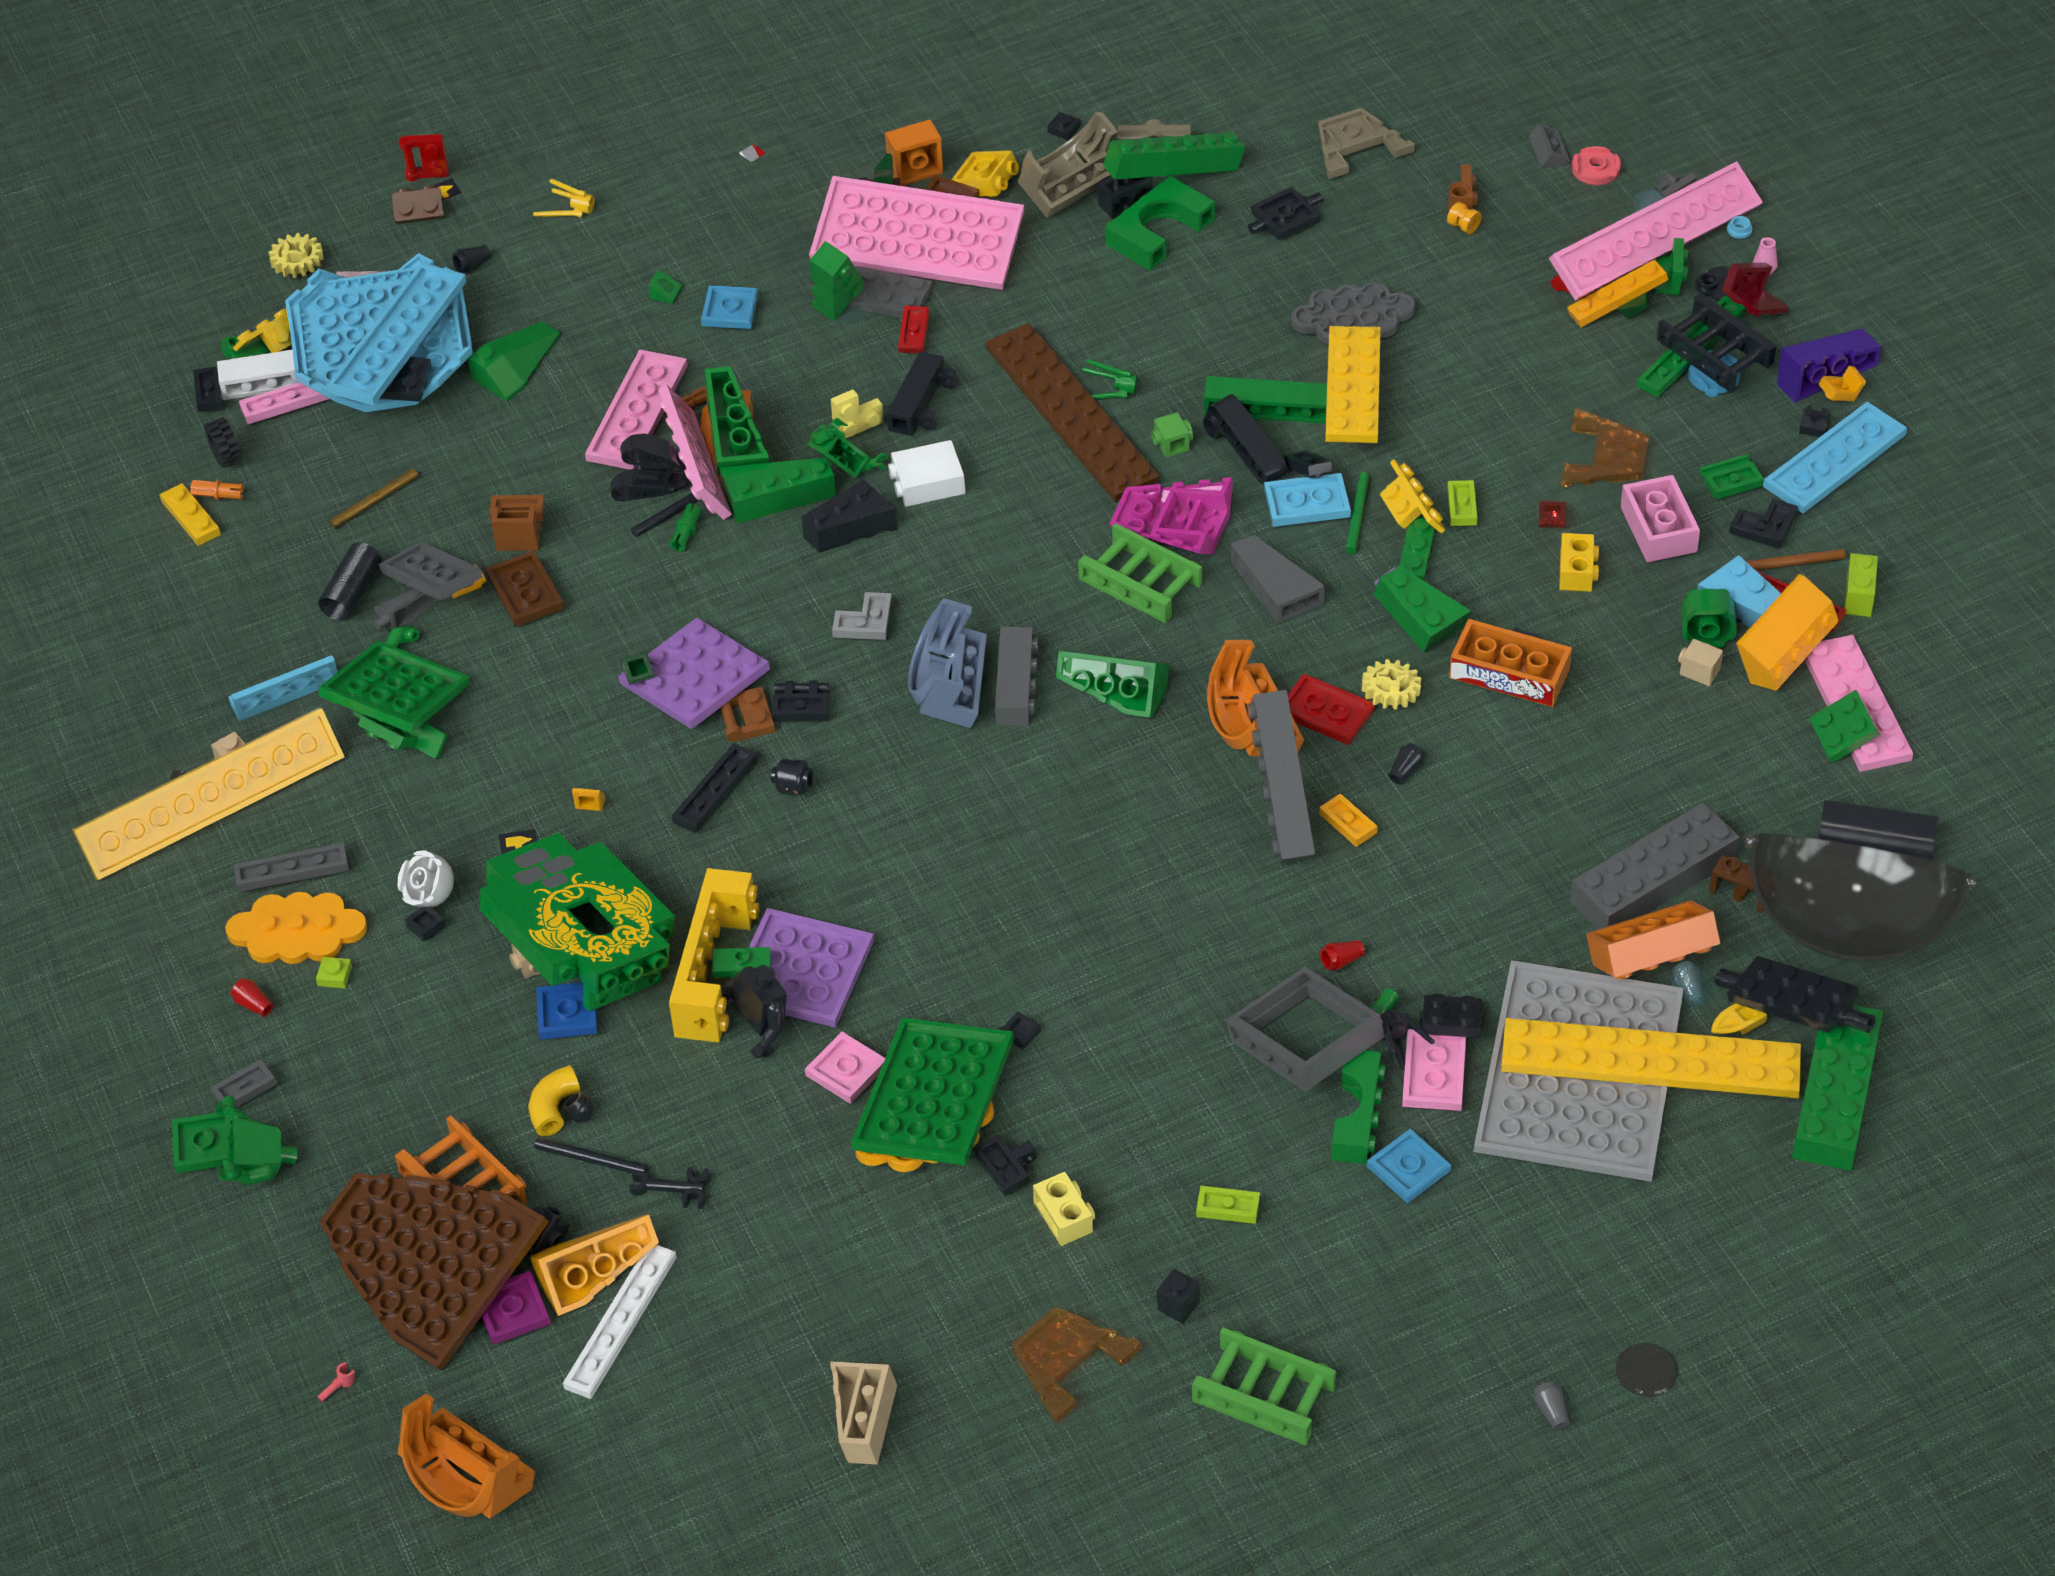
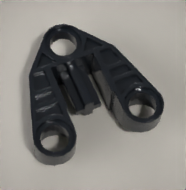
[610,433,690,502]

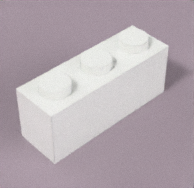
[217,350,298,400]

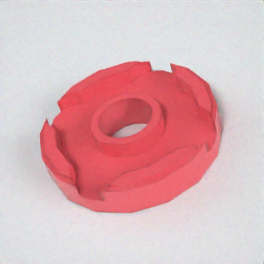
[1572,146,1621,185]

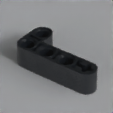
[1203,394,1287,485]

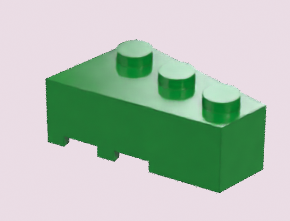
[1373,566,1471,652]

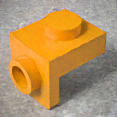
[1818,366,1866,401]

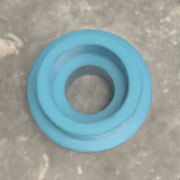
[1727,216,1752,239]

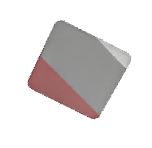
[740,144,765,162]

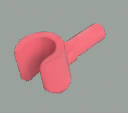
[317,1362,355,1402]

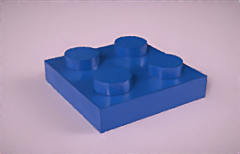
[536,982,597,1040]

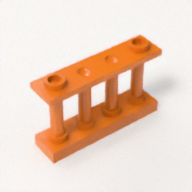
[395,1115,527,1205]

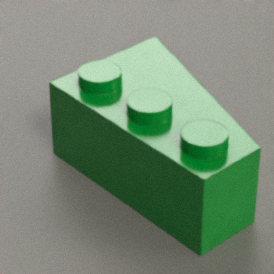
[810,241,865,322]

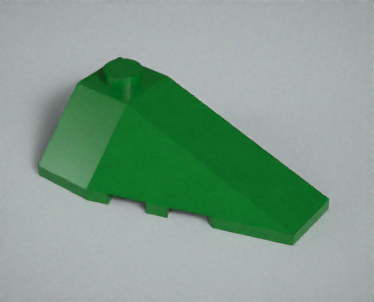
[468,321,560,402]
[1056,651,1170,718]

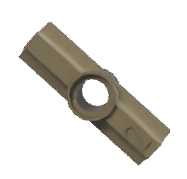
[1118,119,1191,140]

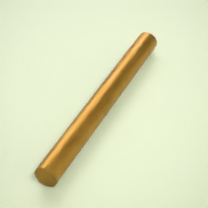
[329,468,418,529]

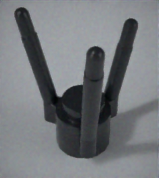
[1381,1009,1435,1070]

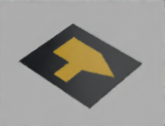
[432,178,462,202]
[499,829,536,855]

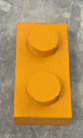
[1319,793,1378,847]

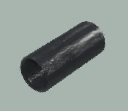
[318,542,381,620]

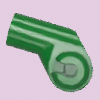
[385,626,419,648]

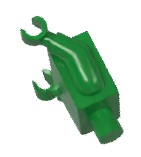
[808,418,890,478]
[215,1095,297,1186]

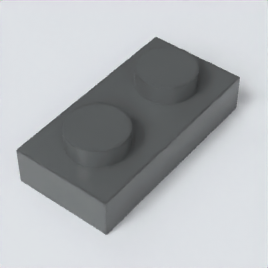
[210,1059,277,1108]

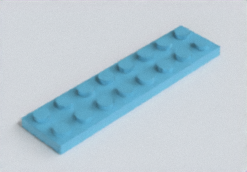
[327,263,466,406]

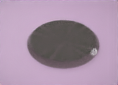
[1616,1343,1678,1397]

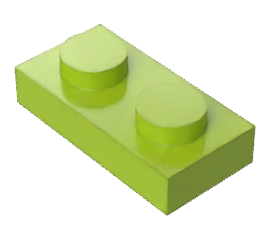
[1447,480,1477,526]
[1196,1186,1260,1224]

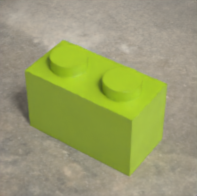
[1844,553,1878,617]

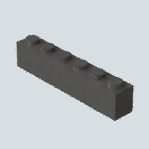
[1247,690,1315,863]

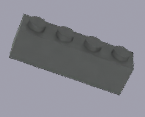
[995,627,1038,726]

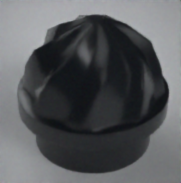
[563,1092,593,1122]

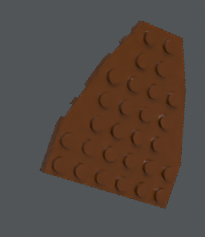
[319,1173,549,1371]

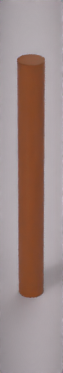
[1746,549,1845,570]

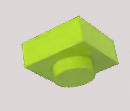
[316,957,352,989]

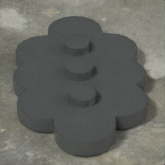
[1291,282,1415,344]

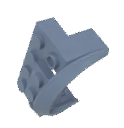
[908,598,987,728]

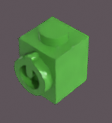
[1151,412,1193,458]

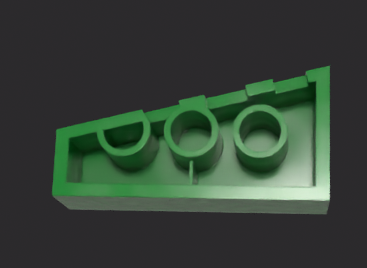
[704,366,769,475]
[719,458,836,524]

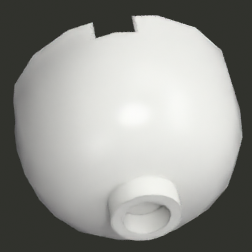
[397,851,454,908]

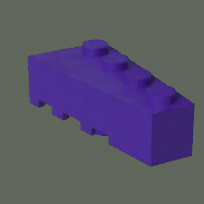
[1777,328,1881,403]

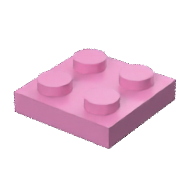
[805,1032,885,1104]

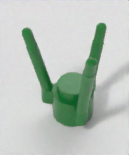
[1082,359,1137,399]

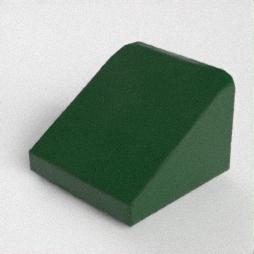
[874,153,894,185]
[1617,291,1648,319]
[621,652,655,685]

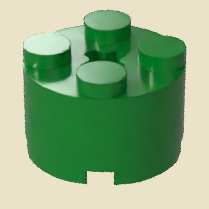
[1681,589,1737,649]

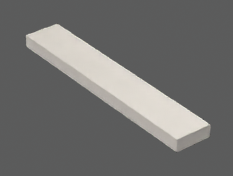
[563,1245,677,1399]

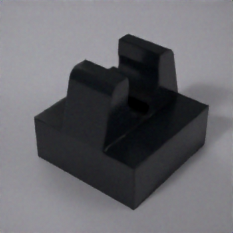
[1799,405,1830,437]

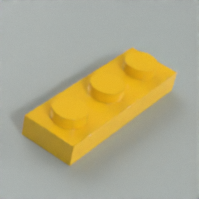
[159,483,221,546]

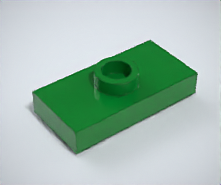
[713,947,771,978]

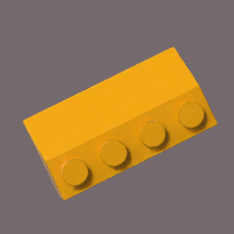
[1736,574,1839,691]

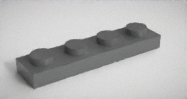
[233,843,349,892]

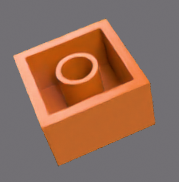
[885,119,943,186]

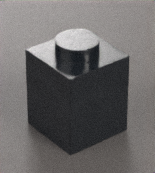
[1157,1269,1200,1324]

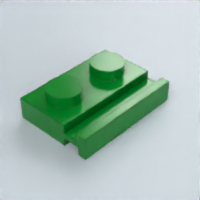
[1699,454,1764,500]

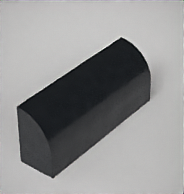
[1817,800,1938,869]

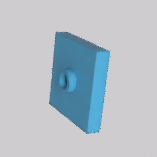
[701,286,759,329]
[1367,1129,1451,1203]

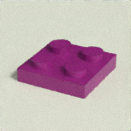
[482,1271,550,1345]

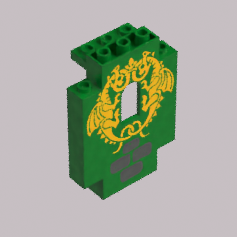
[480,833,675,1011]

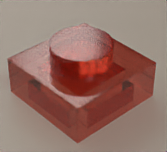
[1539,501,1566,528]

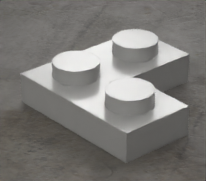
[832,592,892,640]

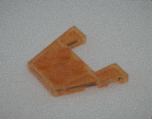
[1561,408,1649,487]
[1012,1307,1141,1423]

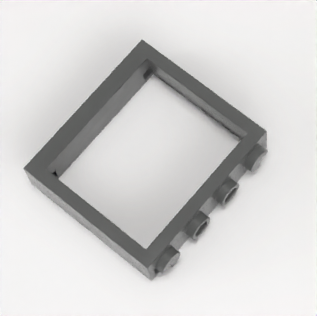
[1226,967,1385,1092]

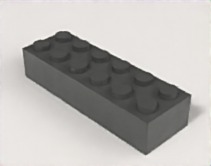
[1570,802,1740,929]

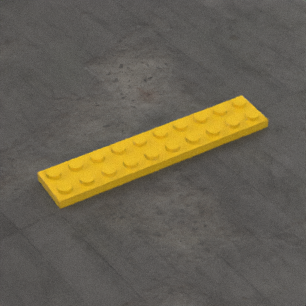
[72,708,344,880]
[1501,1018,1801,1098]

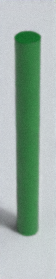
[1346,472,1370,554]

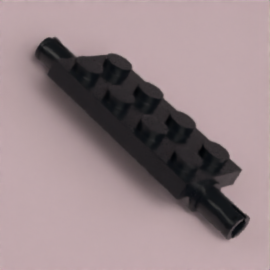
[1715,956,1876,1033]

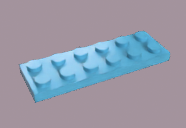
[1763,402,1907,514]

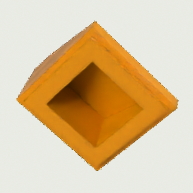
[572,788,606,811]

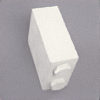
[888,440,965,507]

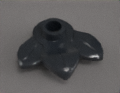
[1695,266,1730,301]

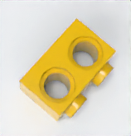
[1559,533,1599,592]

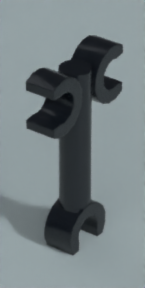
[629,1167,710,1209]

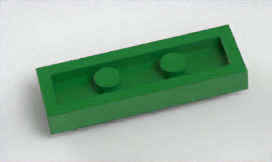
[1399,517,1435,580]

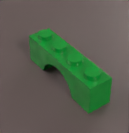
[1331,1050,1386,1164]

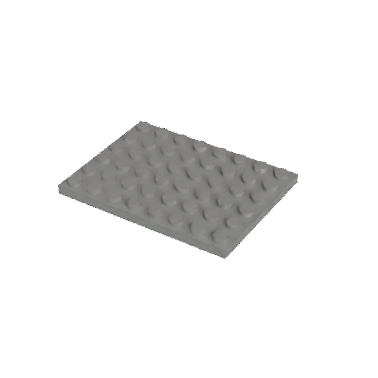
[1474,960,1684,1182]

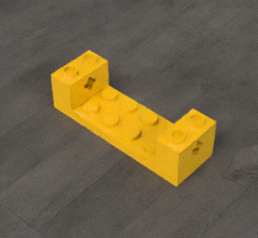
[669,868,760,1043]

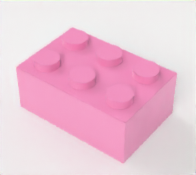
[1621,475,1700,562]

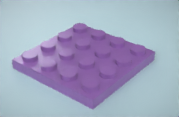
[618,618,770,729]
[728,908,874,1028]

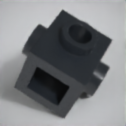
[530,1206,571,1251]

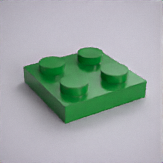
[1809,690,1881,763]
[172,1113,232,1173]

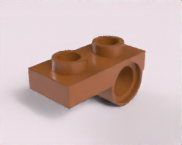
[1448,164,1477,211]

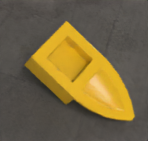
[1711,1003,1767,1035]

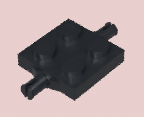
[1248,187,1323,240]

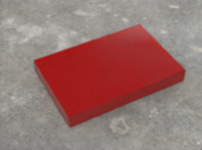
[1288,673,1375,745]

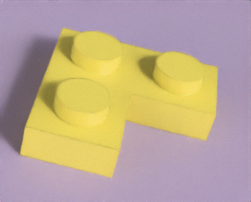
[831,389,884,438]

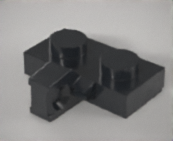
[973,1135,1037,1196]

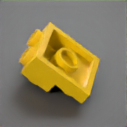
[952,151,1019,197]

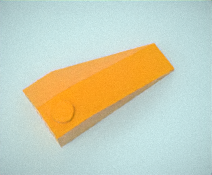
[530,1214,659,1316]

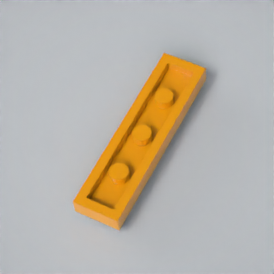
[1567,260,1668,328]

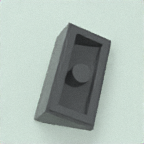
[1529,124,1570,167]

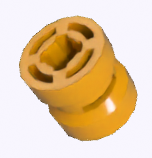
[1447,202,1482,234]

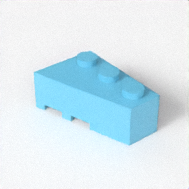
[1698,555,1781,628]

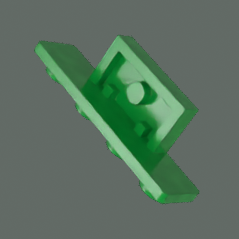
[353,711,447,758]

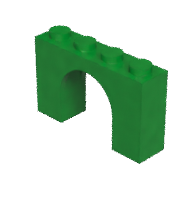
[1105,176,1215,271]

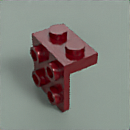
[1722,262,1789,316]

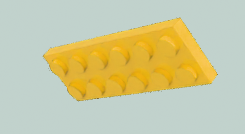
[1325,326,1380,443]

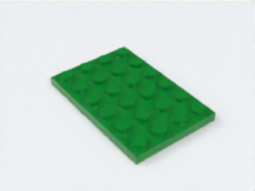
[851,1017,1014,1166]

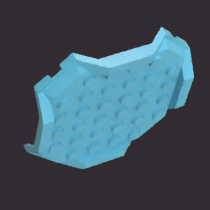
[285,253,473,412]

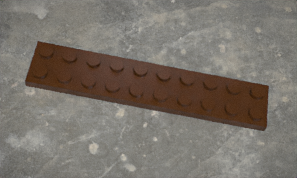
[985,323,1160,503]

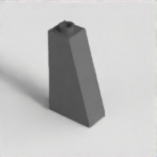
[1231,535,1324,624]

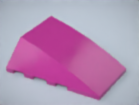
[1110,477,1233,554]

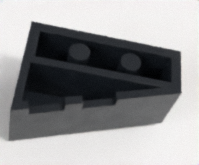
[801,479,897,553]

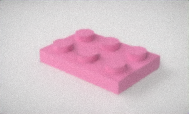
[1402,1029,1466,1111]

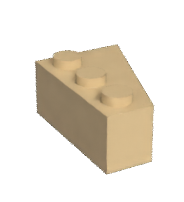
[830,1362,897,1465]

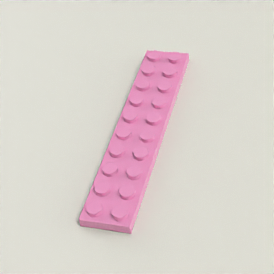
[1549,162,1763,301]

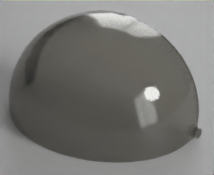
[1745,833,1977,963]

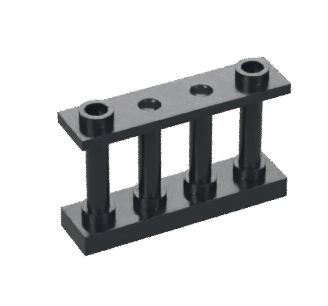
[1657,293,1776,393]

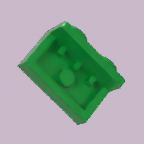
[1654,238,1688,295]

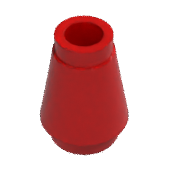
[1320,940,1365,971]
[230,978,273,1017]

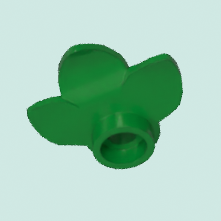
[220,332,270,359]

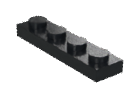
[672,743,757,833]

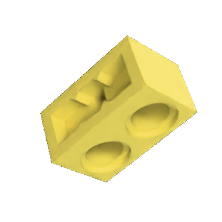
[1033,1172,1095,1246]

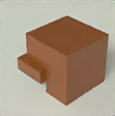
[489,495,545,551]

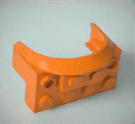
[1207,640,1304,756]
[397,1393,535,1519]

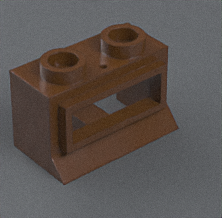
[1709,855,1775,914]

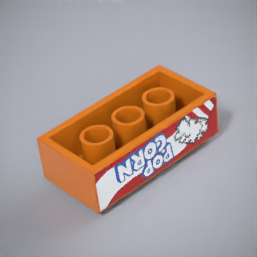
[1449,619,1572,707]

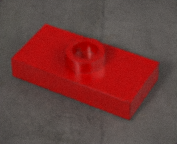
[898,306,930,354]

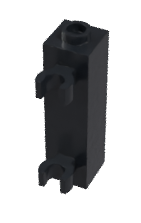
[887,351,957,436]

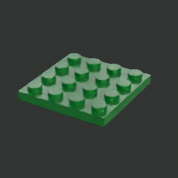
[319,640,470,733]

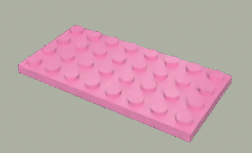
[809,176,1024,290]

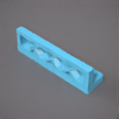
[228,655,338,721]

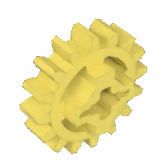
[269,233,324,278]
[1362,659,1421,710]

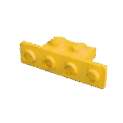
[233,308,292,353]
[1380,459,1446,533]

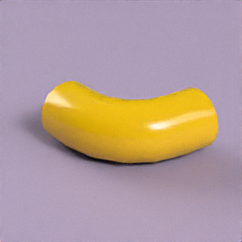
[528,1065,580,1137]

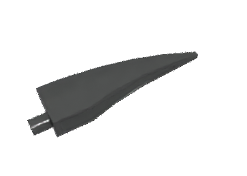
[373,588,438,630]

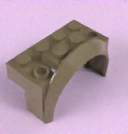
[1018,112,1118,218]

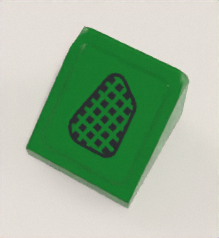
[648,270,682,304]

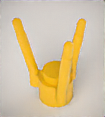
[533,179,594,218]

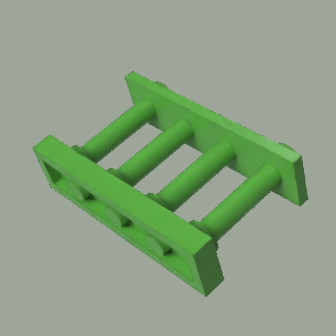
[1078,523,1202,623]
[1192,1327,1336,1445]

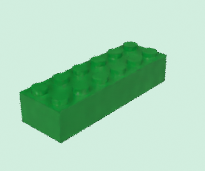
[1792,1005,1883,1171]

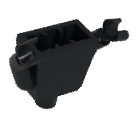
[721,965,787,1058]

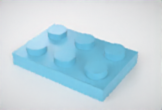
[1264,473,1351,527]

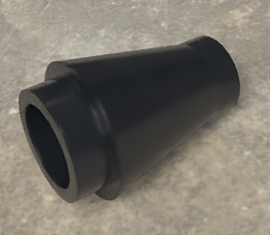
[452,245,491,273]
[1388,743,1425,785]

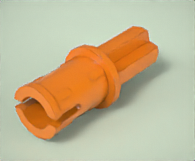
[190,480,244,500]

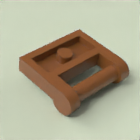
[720,687,775,742]

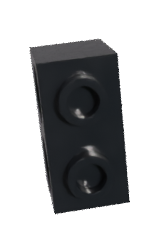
[1098,177,1153,219]

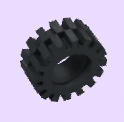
[204,417,242,467]

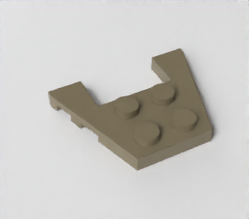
[1318,108,1415,179]

